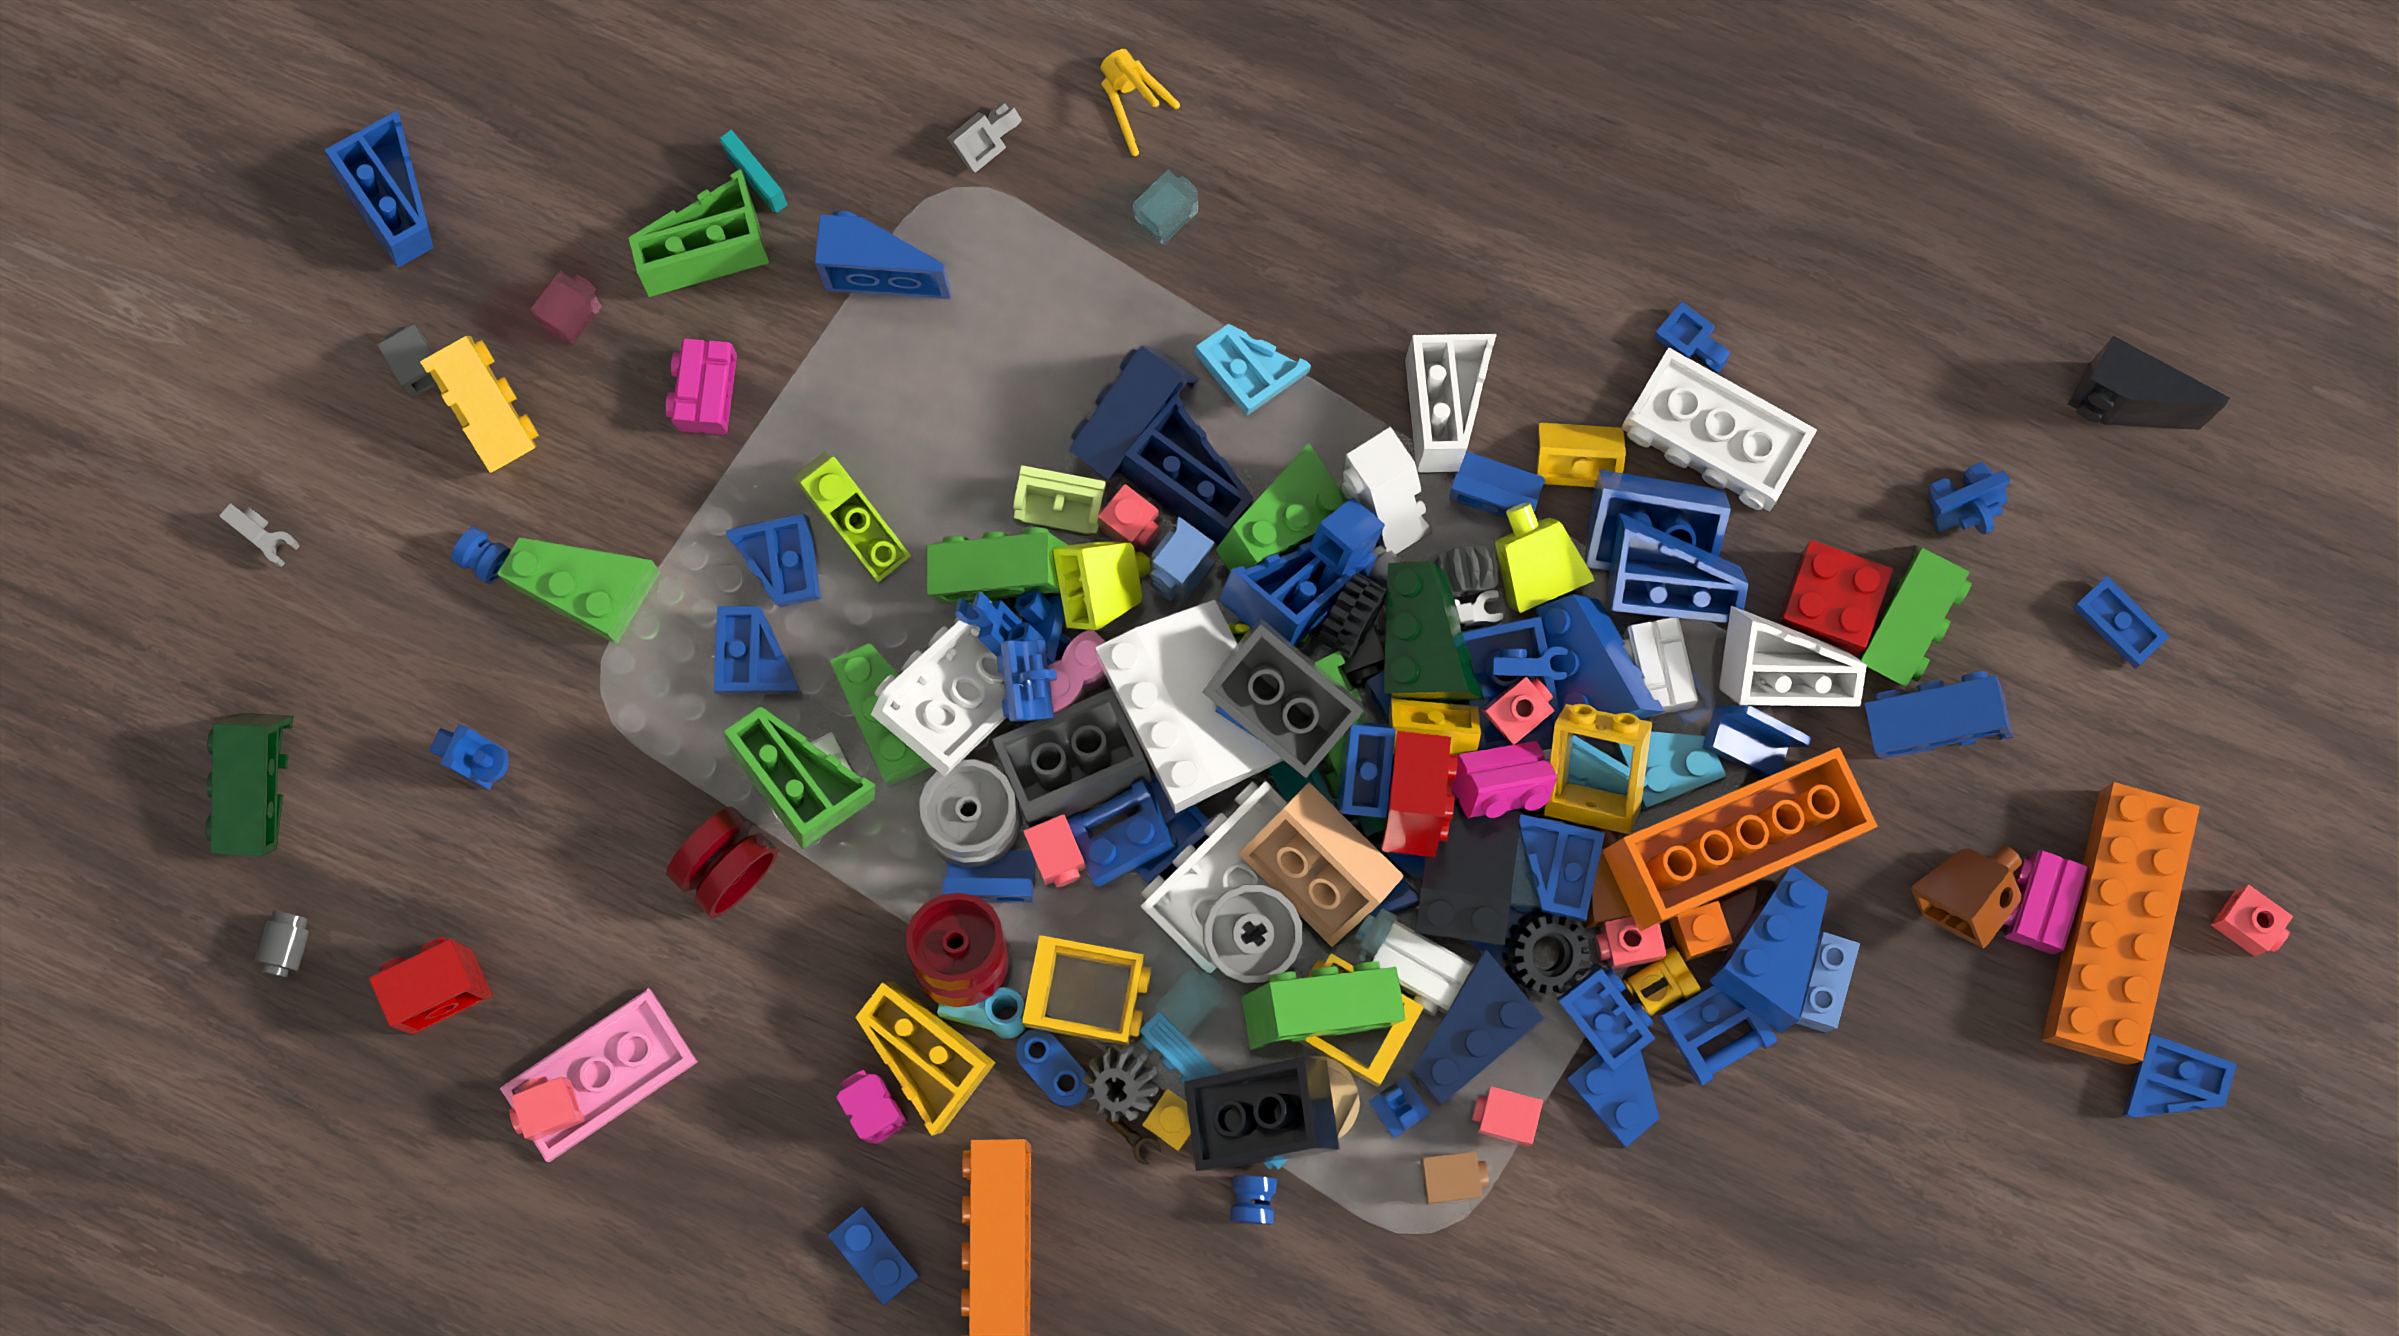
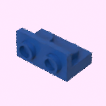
[1557,964,1655,1071]

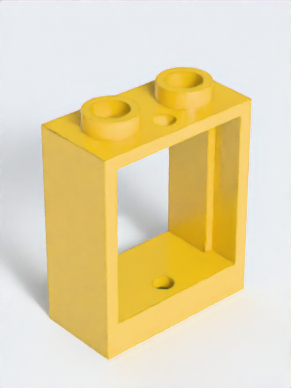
[1544,704,1652,835]
[1022,935,1152,1046]
[1300,953,1424,1088]

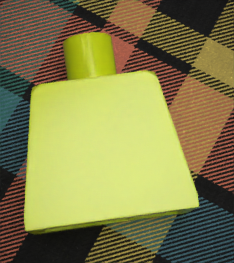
[1495,502,1595,613]
[1052,541,1151,630]

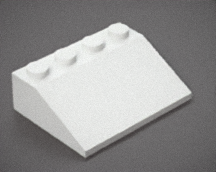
[1095,600,1283,813]

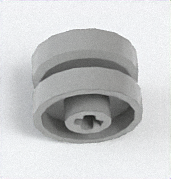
[919,759,1020,868]
[1203,885,1302,983]

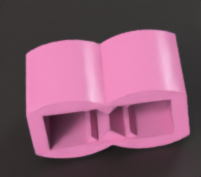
[1048,630,1107,713]

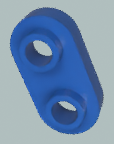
[1015,1029,1089,1107]

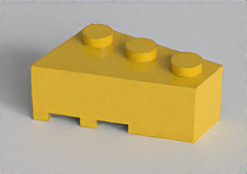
[420,336,539,473]
[855,981,996,1136]

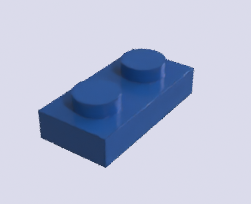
[2073,576,2170,669]
[828,1206,920,1305]

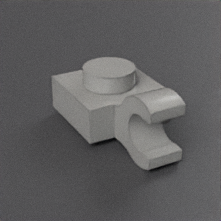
[947,102,1022,173]
[220,503,300,567]

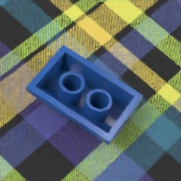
[1585,470,1731,571]

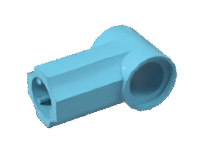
[937,987,1026,1039]

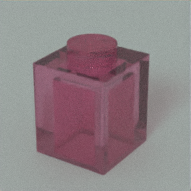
[530,271,602,346]

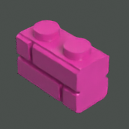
[666,339,737,435]
[1452,741,1557,818]
[2004,850,2089,955]
[836,1070,908,1145]

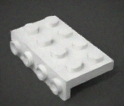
[1621,347,1817,512]
[871,601,1007,777]
[1140,781,1287,975]

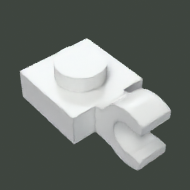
[1455,590,1504,631]

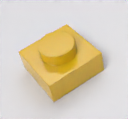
[1142,1089,1191,1152]

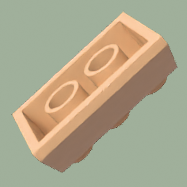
[1238,782,1404,947]

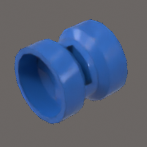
[451,526,511,584]
[1230,1175,1277,1225]

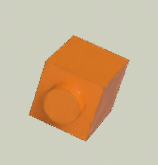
[1669,901,1733,962]

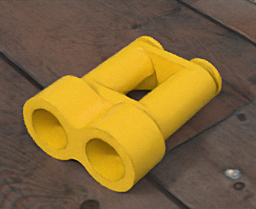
[1623,946,1701,1016]

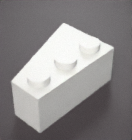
[1405,334,1496,472]
[1341,427,1431,554]
[1719,606,1867,706]

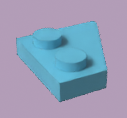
[1194,324,1311,416]
[1614,732,1726,811]

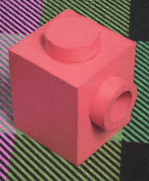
[1098,484,1160,552]
[1481,676,1555,745]
[1024,814,1086,887]
[2211,884,2293,957]
[1595,916,1666,970]
[509,1076,585,1141]
[1472,1086,1543,1147]

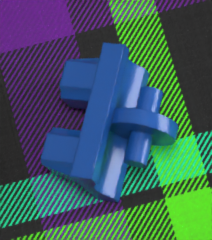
[1928,461,2010,535]
[1007,590,1071,665]
[997,640,1057,721]
[430,724,509,790]

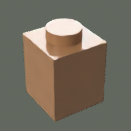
[1420,1151,1489,1205]

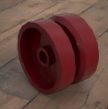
[666,806,779,919]
[905,892,1010,1008]

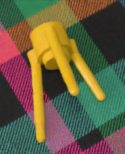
[1100,49,1180,157]

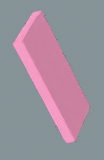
[500,988,698,1162]

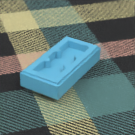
[1568,735,1649,796]

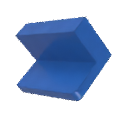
[1448,452,1545,520]
[1702,705,1811,778]
[943,850,1035,903]

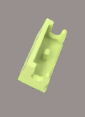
[1013,465,1107,537]

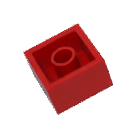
[1777,540,1893,658]
[1382,731,1458,857]
[369,937,493,1035]

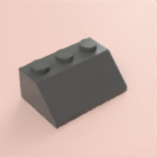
[1202,618,1364,778]
[992,688,1152,828]

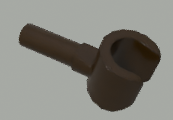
[1106,1116,1161,1165]

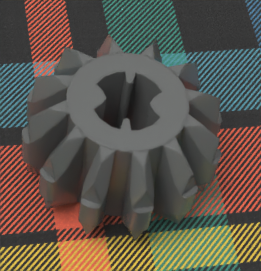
[1427,545,1499,599]
[1083,1045,1160,1122]

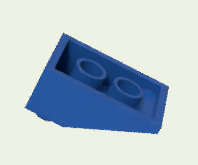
[815,211,951,299]
[1462,617,1560,751]

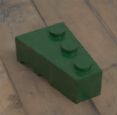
[1384,561,1484,702]
[205,713,294,856]

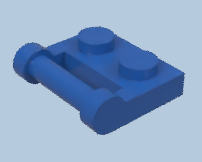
[1067,777,1175,887]
[1659,985,1777,1086]

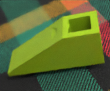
[792,451,911,582]

